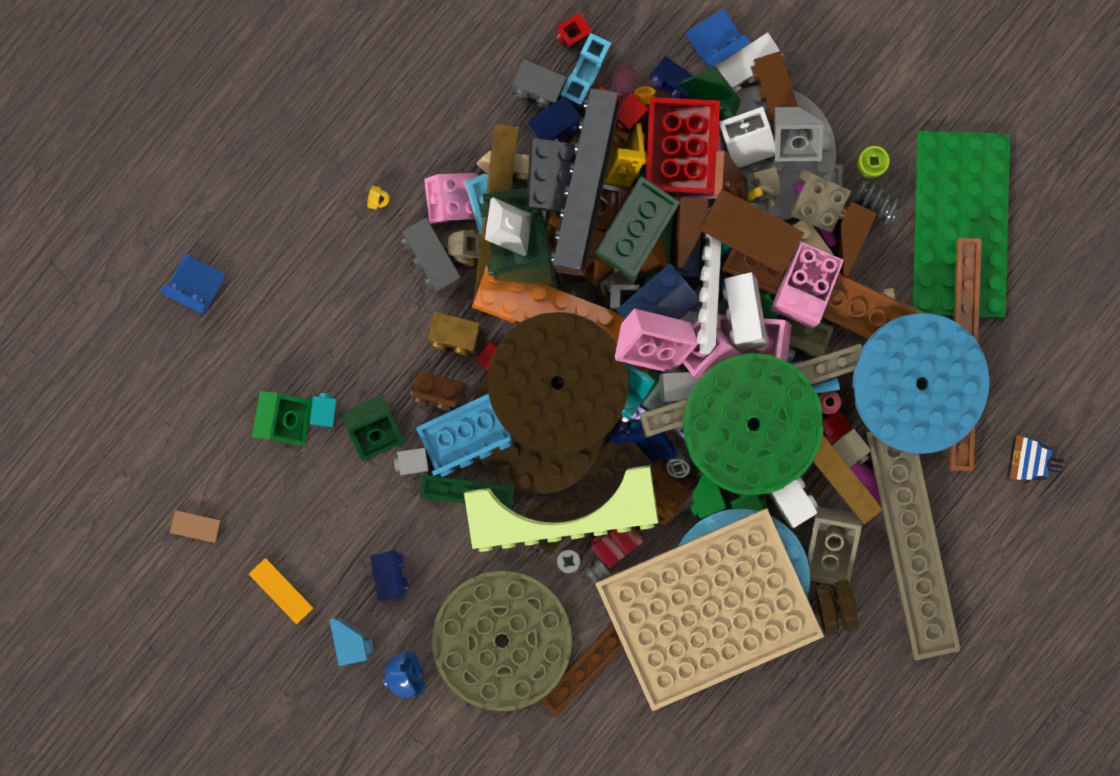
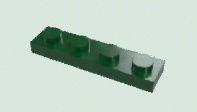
[419,474,514,509]

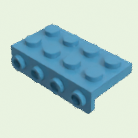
[416,394,515,477]

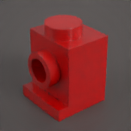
[555,13,592,49]

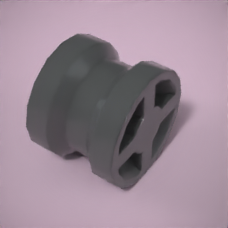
[584,559,612,585]

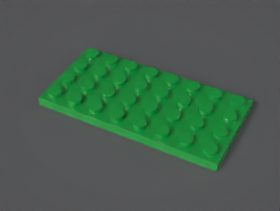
[912,131,1010,318]

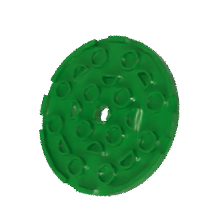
[683,353,823,495]

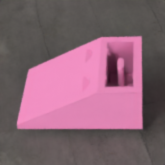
[770,242,844,328]

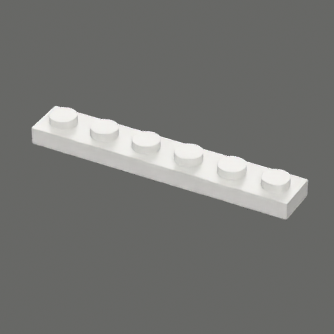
[697,233,721,355]

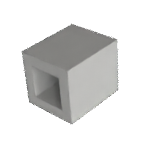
[394,448,429,476]

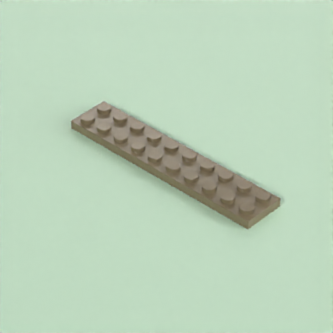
[866,432,961,660]

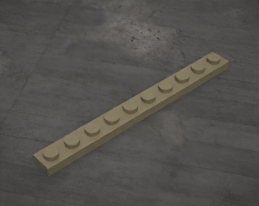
[639,344,862,437]

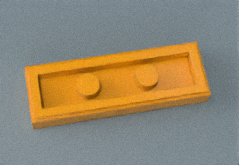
[249,558,314,624]

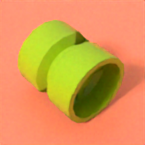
[856,146,890,180]

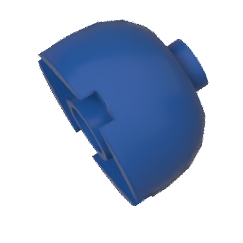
[383,650,426,698]

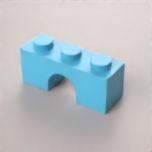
[560,33,611,109]

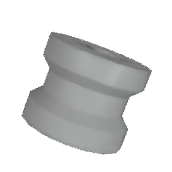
[557,550,580,573]

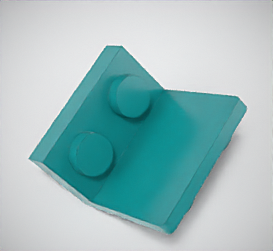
[621,363,655,420]

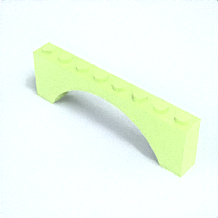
[464,465,659,552]

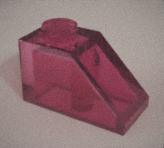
[611,64,637,100]

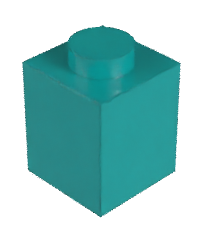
[310,393,338,428]

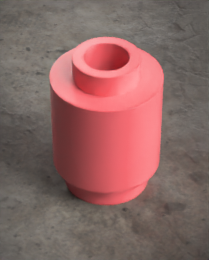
[818,391,841,414]

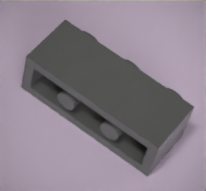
[401,218,461,294]

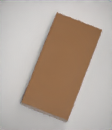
[170,510,221,543]

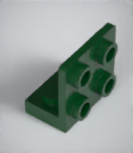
[679,67,742,122]

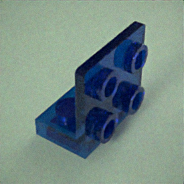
[649,56,694,99]

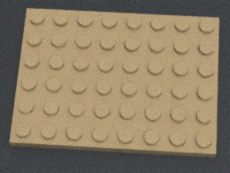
[595,508,824,711]

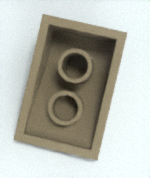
[807,506,862,585]

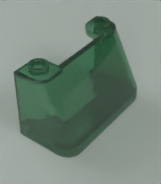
[479,187,553,285]

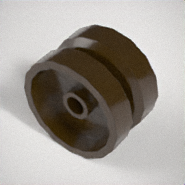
[814,580,858,636]

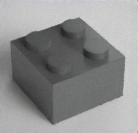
[512,59,566,111]

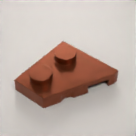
[714,151,748,201]

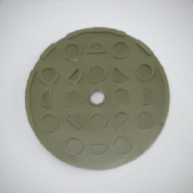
[432,571,572,711]

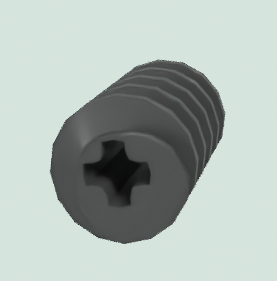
[854,179,906,225]

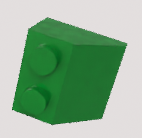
[252,391,312,446]

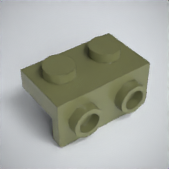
[787,318,835,357]

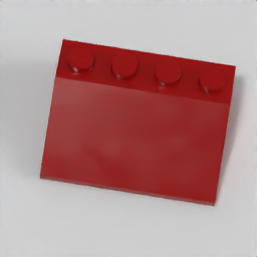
[645,97,720,195]

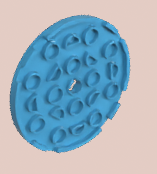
[853,313,989,454]

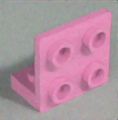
[424,173,478,224]

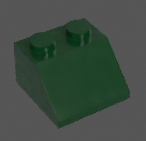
[341,394,405,461]

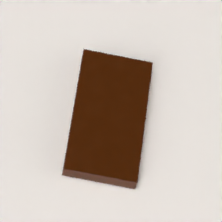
[700,189,805,274]

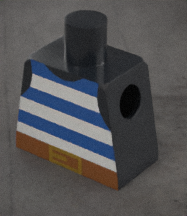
[1006,435,1064,480]

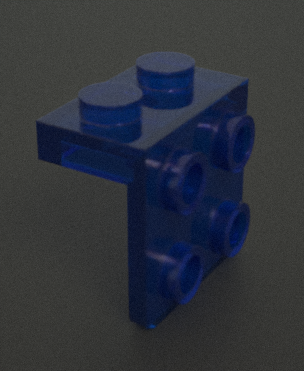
[610,419,677,461]

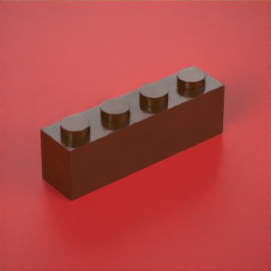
[750,51,798,142]

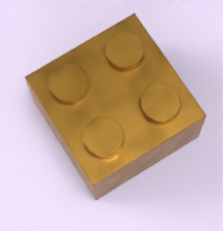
[428,312,481,356]

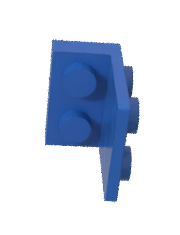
[686,9,750,69]
[160,254,225,316]

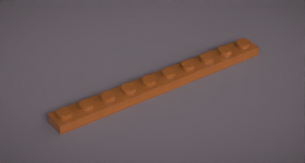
[949,238,981,471]

